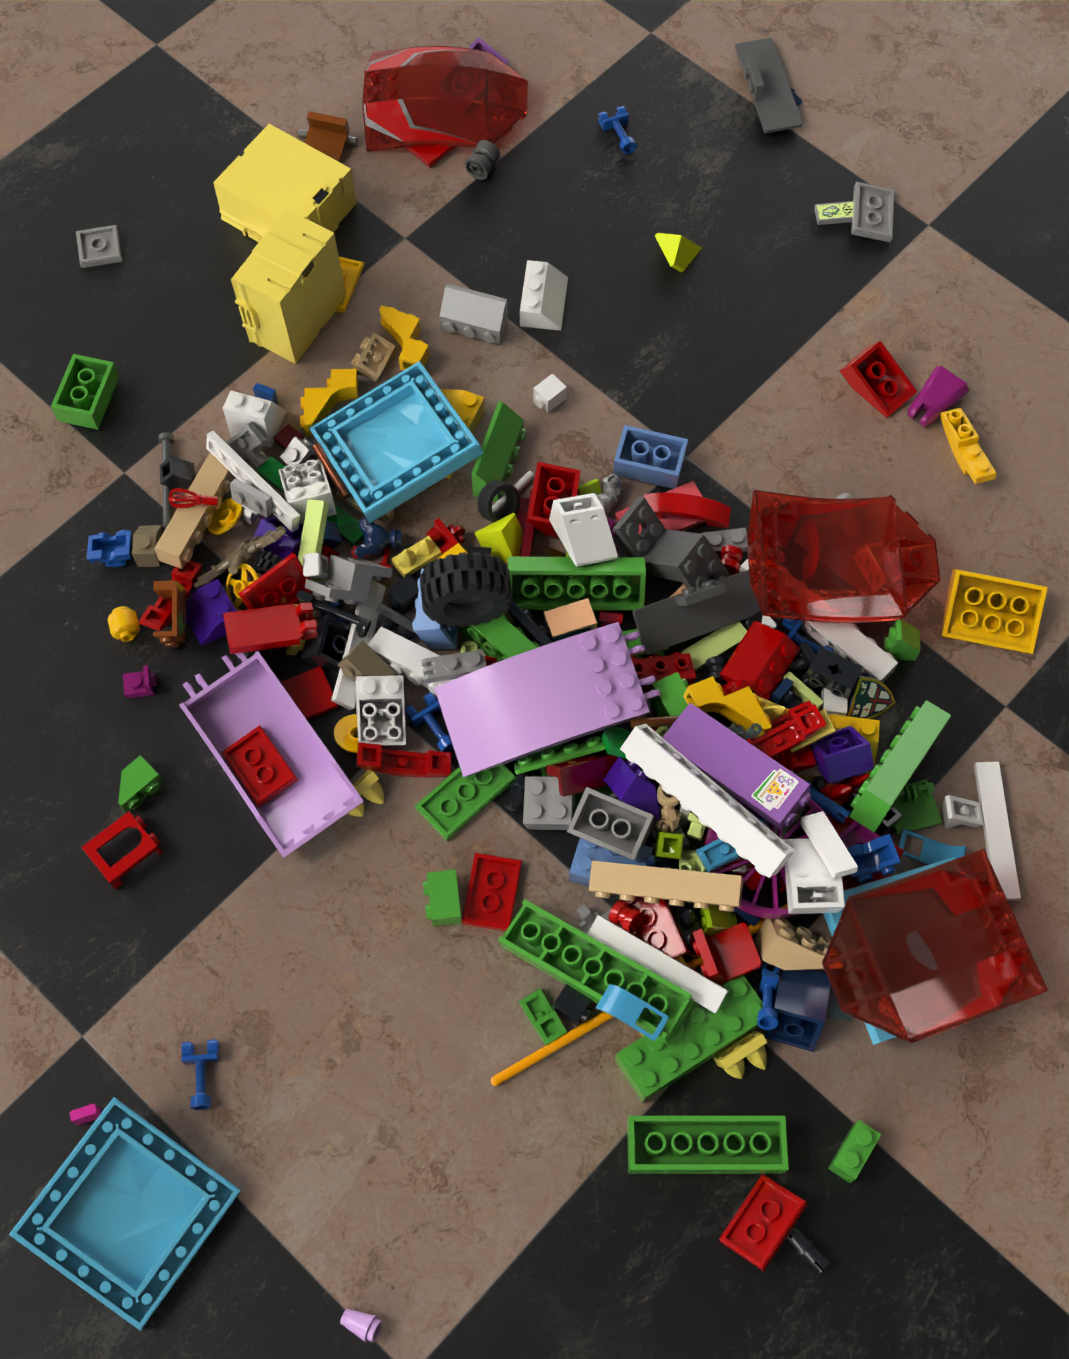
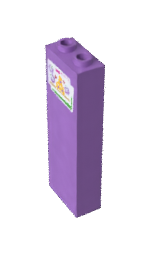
[662,703,811,830]

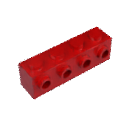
[631,652,696,693]

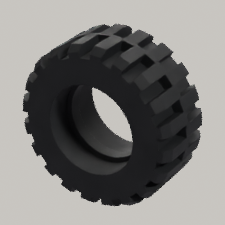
[420,552,513,627]

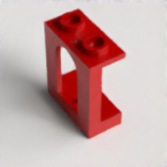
[81,811,162,889]

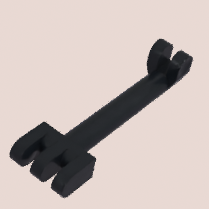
[297,590,371,638]

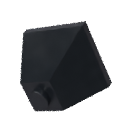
[300,614,351,673]

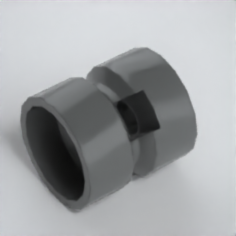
[465,140,500,180]

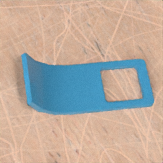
[898,829,967,871]
[596,984,668,1041]

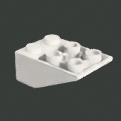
[279,459,337,524]
[549,493,618,567]
[355,675,406,746]
[783,839,845,914]

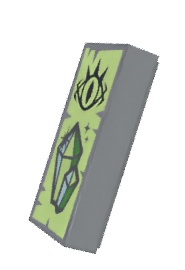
[814,201,853,225]

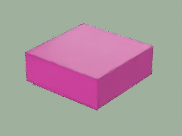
[69,1103,102,1125]

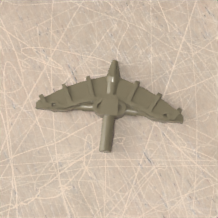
[194,526,286,588]

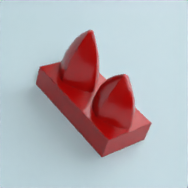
[820,773,869,806]

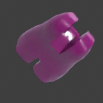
[907,366,969,427]

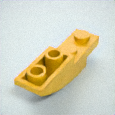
[940,408,997,484]

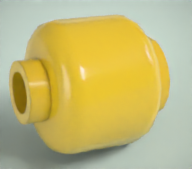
[108,606,140,642]

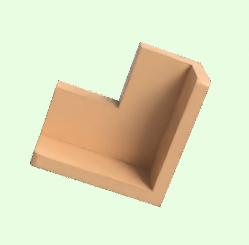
[544,598,597,638]

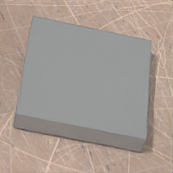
[76,225,122,268]

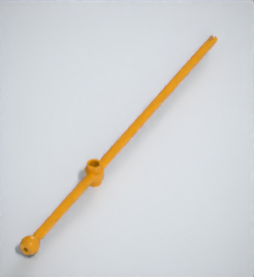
[491,903,788,1086]

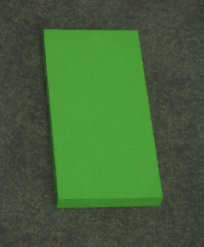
[415,765,516,841]

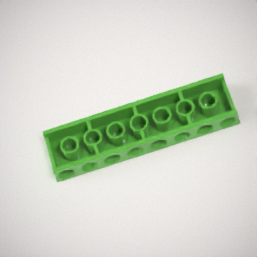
[498,899,695,1046]

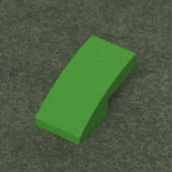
[518,988,567,1045]

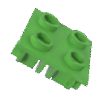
[893,779,943,835]

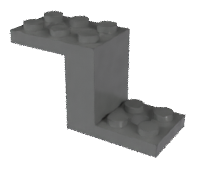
[613,497,731,588]

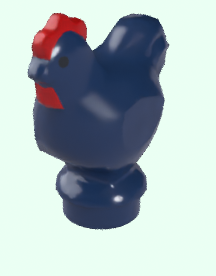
[351,517,401,559]

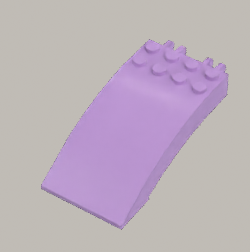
[434,622,661,777]
[179,651,364,858]

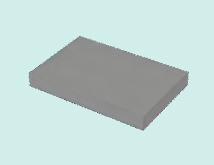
[851,182,895,242]

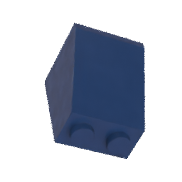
[764,969,832,1052]

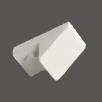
[942,795,984,829]

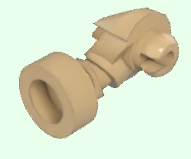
[656,784,681,832]

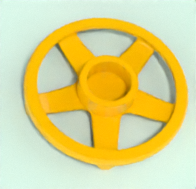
[226,563,259,611]

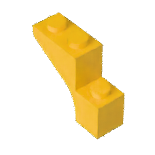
[379,305,430,371]
[300,369,358,436]
[683,676,772,738]

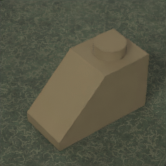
[132,525,163,567]
[338,640,396,681]

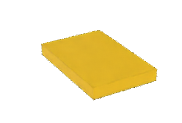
[337,257,365,313]

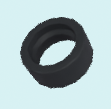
[477,480,521,523]

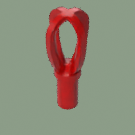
[169,488,218,508]

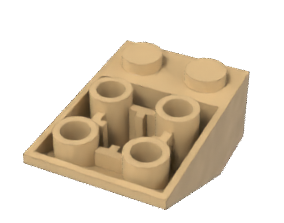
[755,918,843,970]

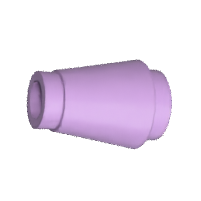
[340,1308,383,1343]

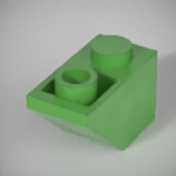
[884,619,920,661]
[118,755,163,813]

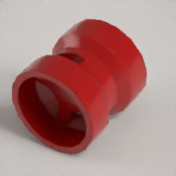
[720,545,743,575]
[608,900,643,933]

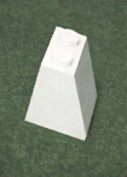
[223,391,287,447]

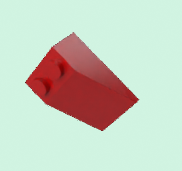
[839,340,917,418]

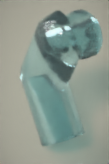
[731,723,762,740]

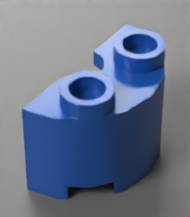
[87,530,133,567]
[847,834,901,883]

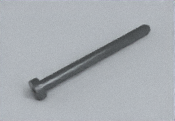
[158,432,174,529]

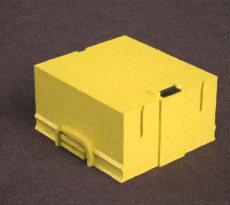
[213,124,357,242]
[231,208,346,364]

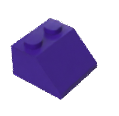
[252,515,303,559]
[186,579,236,646]
[810,726,874,783]
[604,757,660,819]

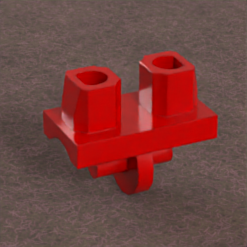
[426,518,466,554]

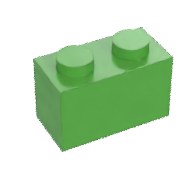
[423,869,462,927]
[828,1120,881,1183]

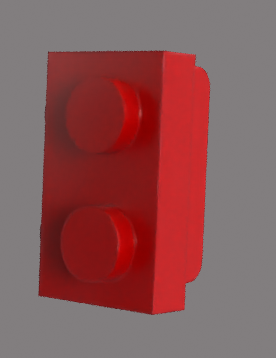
[693,923,762,985]

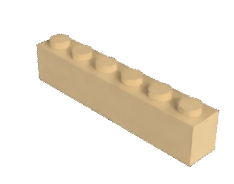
[154,453,235,569]
[589,861,744,912]

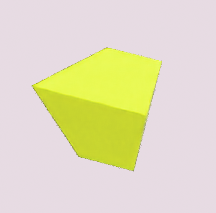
[655,233,702,273]
[474,513,523,564]

